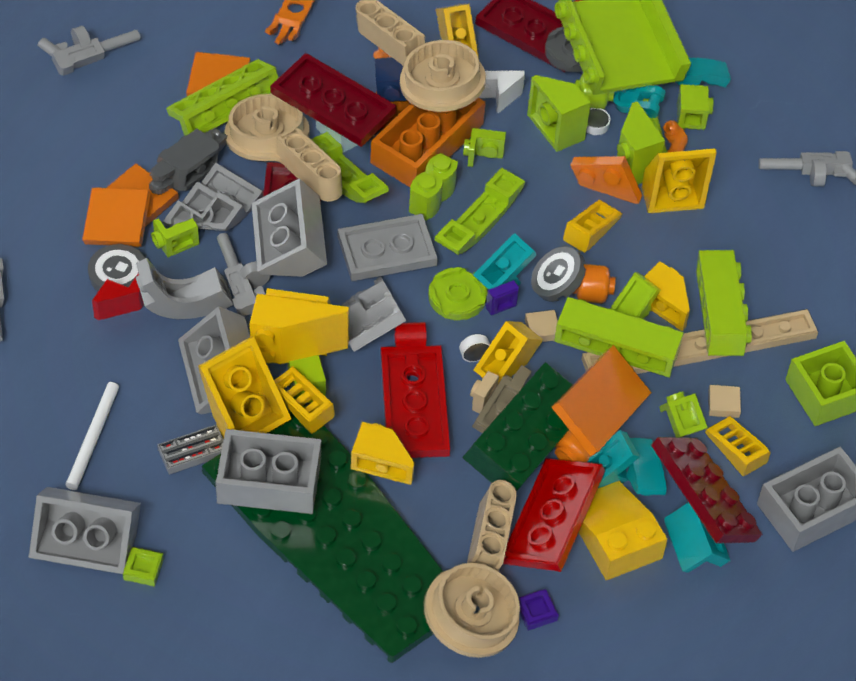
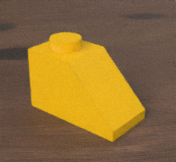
[436,4,479,58]
[644,261,690,331]
[474,321,543,384]
[351,422,415,485]

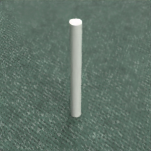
[66,382,119,490]

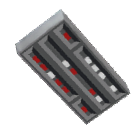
[158,424,224,475]

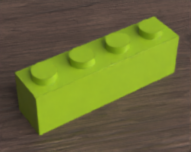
[696,250,752,356]
[554,297,684,378]

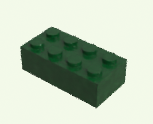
[462,362,572,491]

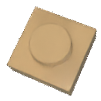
[470,371,499,414]

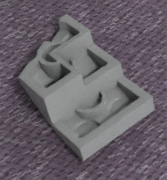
[163,163,263,231]
[339,276,406,352]

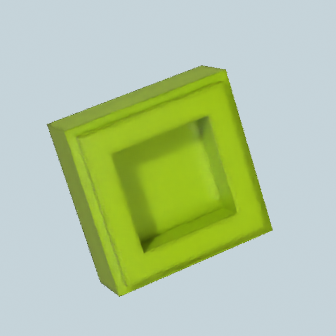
[123,547,164,587]

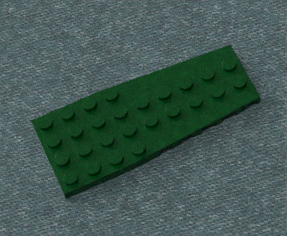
[202,405,443,663]

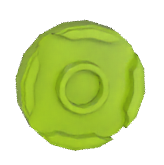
[428,267,487,321]

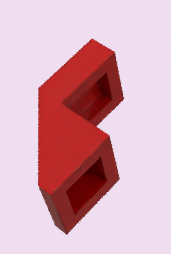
[92,273,144,320]

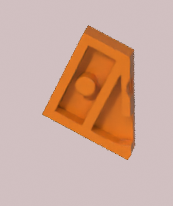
[570,156,642,204]

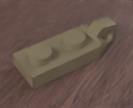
[472,365,532,433]

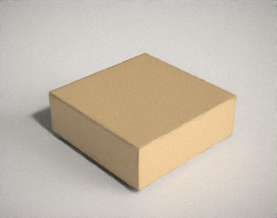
[525,310,558,342]
[708,385,741,418]

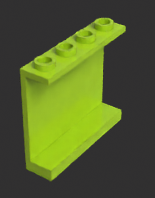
[555,0,691,95]

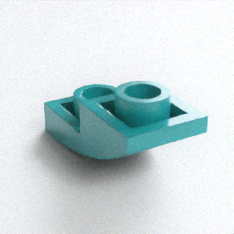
[676,58,731,88]
[626,438,667,496]

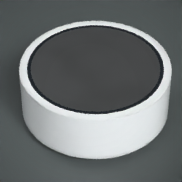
[586,108,610,135]
[459,334,490,362]

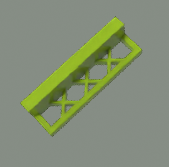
[166,59,279,136]

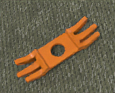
[265,0,315,44]

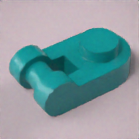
[613,85,666,118]

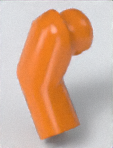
[663,120,688,152]

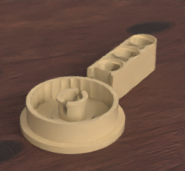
[355,0,486,112]
[225,94,342,201]
[424,480,520,658]

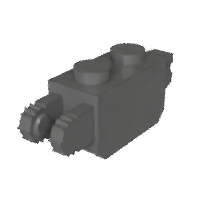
[149,128,227,195]

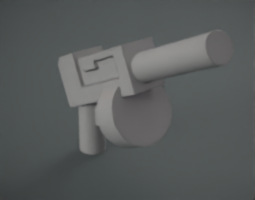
[38,25,140,76]
[758,151,856,187]
[217,233,270,317]

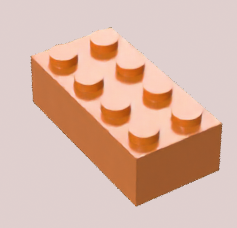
[370,98,486,187]

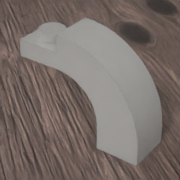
[136,258,234,319]

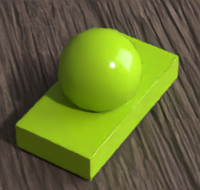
[610,272,661,319]

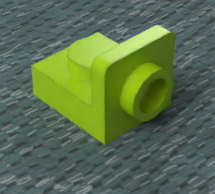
[463,128,506,167]
[151,218,199,258]
[659,391,708,438]

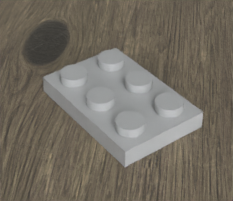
[337,214,438,281]

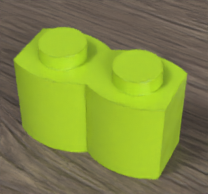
[409,153,458,220]

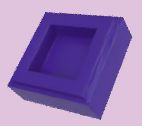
[486,280,519,315]
[518,589,559,631]

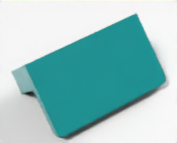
[664,502,731,573]

